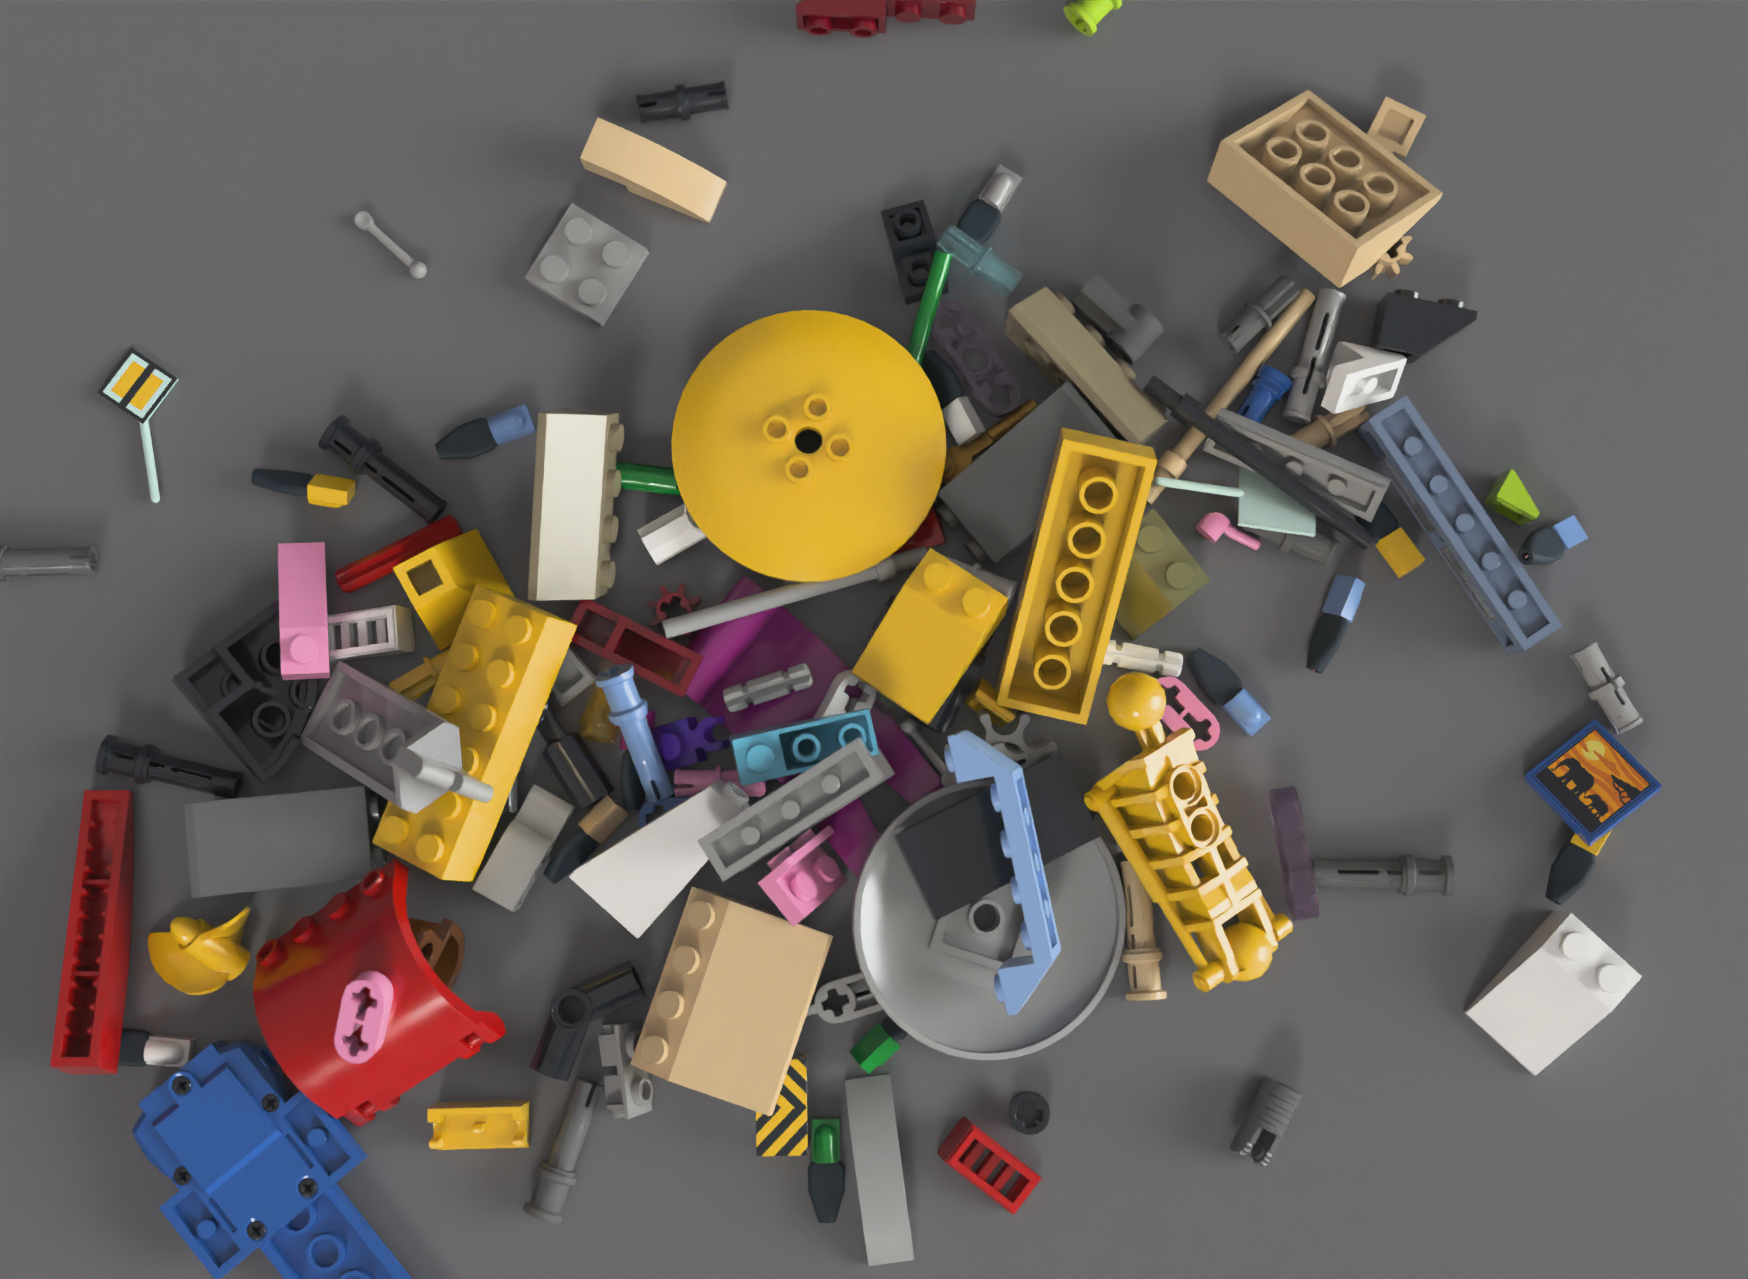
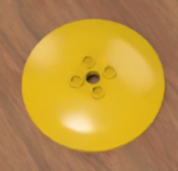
[671,310,946,583]

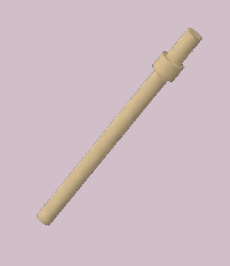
[1146,288,1316,506]

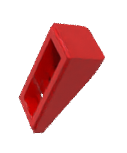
[937,1117,1041,1215]

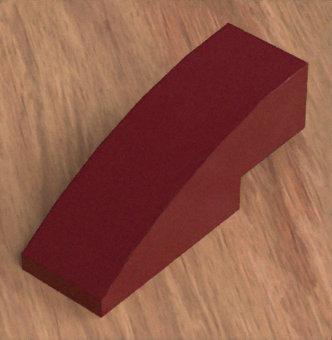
[569,599,704,698]

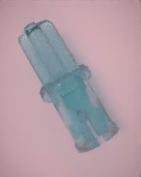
[937,225,1023,297]

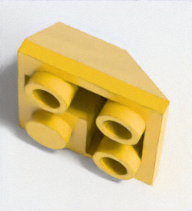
[393,528,515,651]

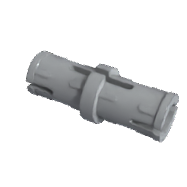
[1569,641,1643,735]

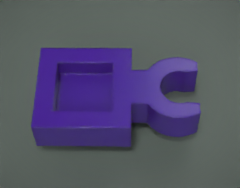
[650,716,731,772]

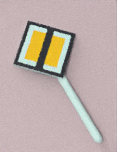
[97,347,179,503]

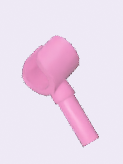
[1196,512,1261,550]

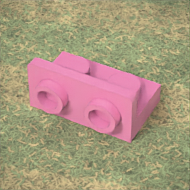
[758,825,848,927]

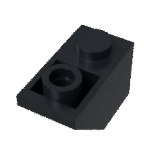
[1369,289,1478,364]

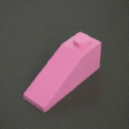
[278,542,330,680]

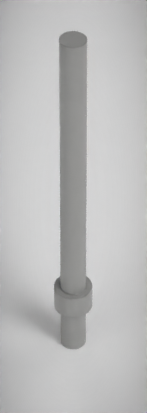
[662,546,927,639]

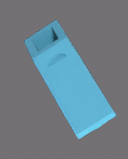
[729,708,879,786]

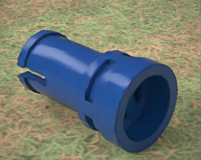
[1236,364,1293,424]

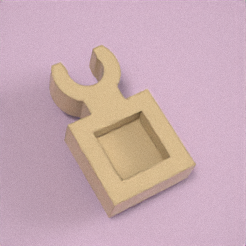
[1367,97,1427,159]

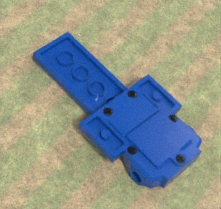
[133,1038,412,1279]

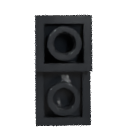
[880,200,949,305]

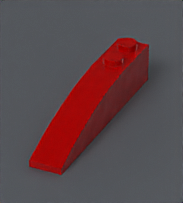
[50,790,134,1074]

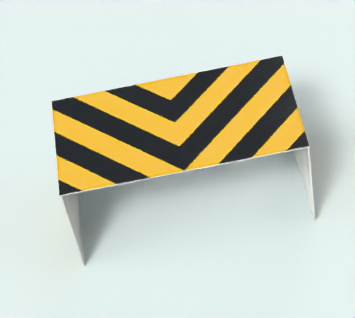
[756,1054,810,1156]

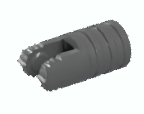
[1230,1075,1303,1167]

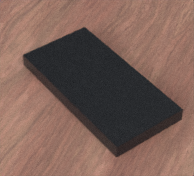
[893,752,1100,920]

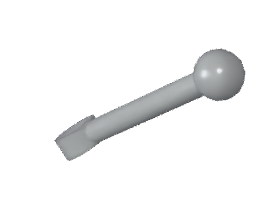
[354,211,427,279]
[900,717,957,786]

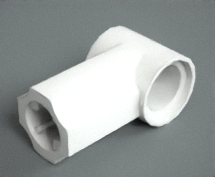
[637,503,707,565]

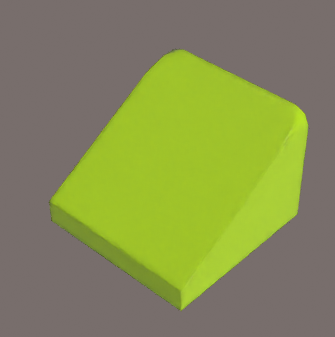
[1484,468,1540,526]

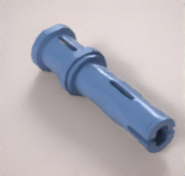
[594,663,674,803]

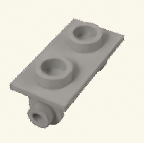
[597,1019,653,1119]

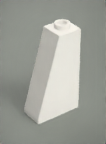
[569,778,751,939]

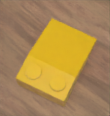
[852,548,1008,725]

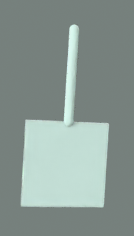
[1154,466,1316,537]

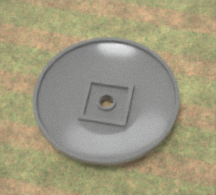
[852,779,1126,1061]

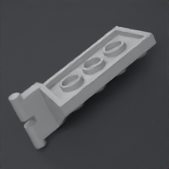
[300,660,494,814]

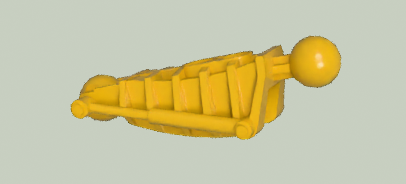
[1084,671,1293,992]

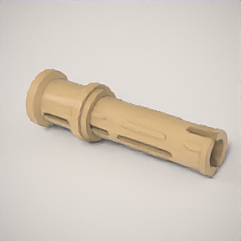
[1120,861,1167,1001]

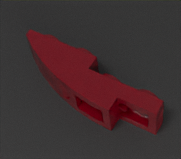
[796,0,976,38]

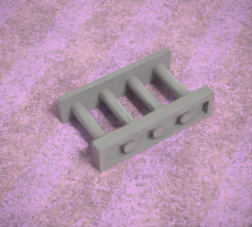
[698,737,896,881]

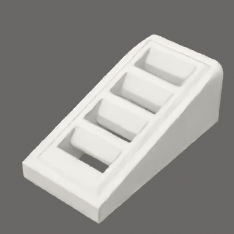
[328,605,415,662]

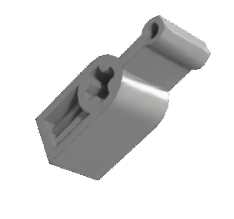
[472,784,575,912]
[806,969,883,1024]

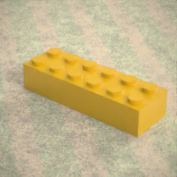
[996,427,1158,725]
[372,585,578,882]

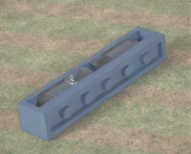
[1356,395,1563,655]

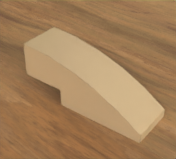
[580,117,726,224]

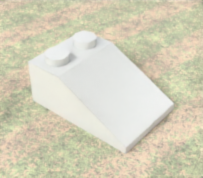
[1464,910,1642,1076]

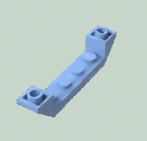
[944,729,1061,1016]

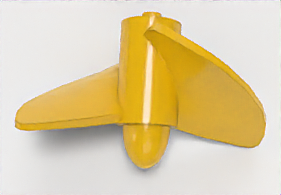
[148,906,251,995]

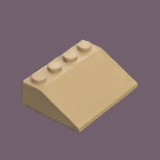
[1207,89,1443,288]
[630,886,833,1116]

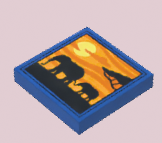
[1524,719,1662,847]

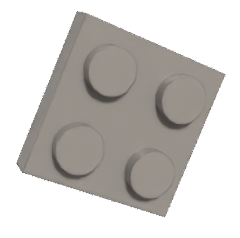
[524,203,649,327]

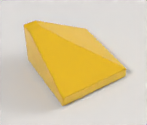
[964,678,1016,728]

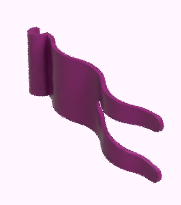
[686,574,945,878]

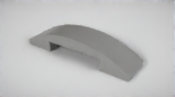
[844,1073,915,1266]

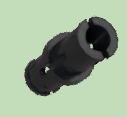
[636,80,729,124]

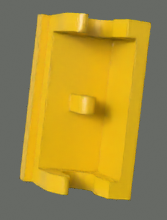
[427,1100,530,1150]

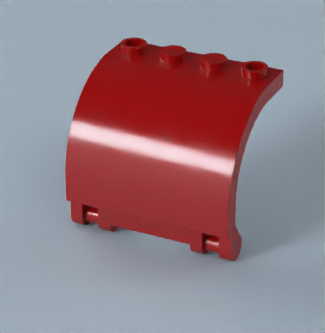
[253,858,506,1127]

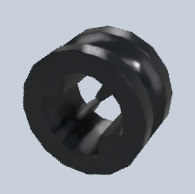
[1009,1091,1050,1135]

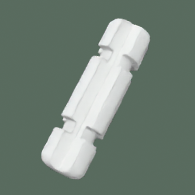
[1103,639,1183,678]

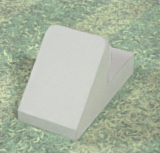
[1321,342,1407,414]

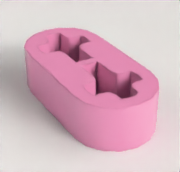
[1157,676,1220,751]
[334,971,393,1064]

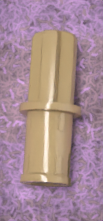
[1290,406,1370,449]

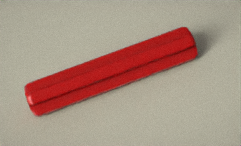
[334,515,463,593]

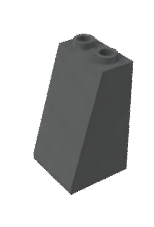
[935,381,1116,568]
[183,786,389,898]

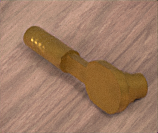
[941,398,1038,486]

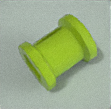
[1063,0,1122,37]

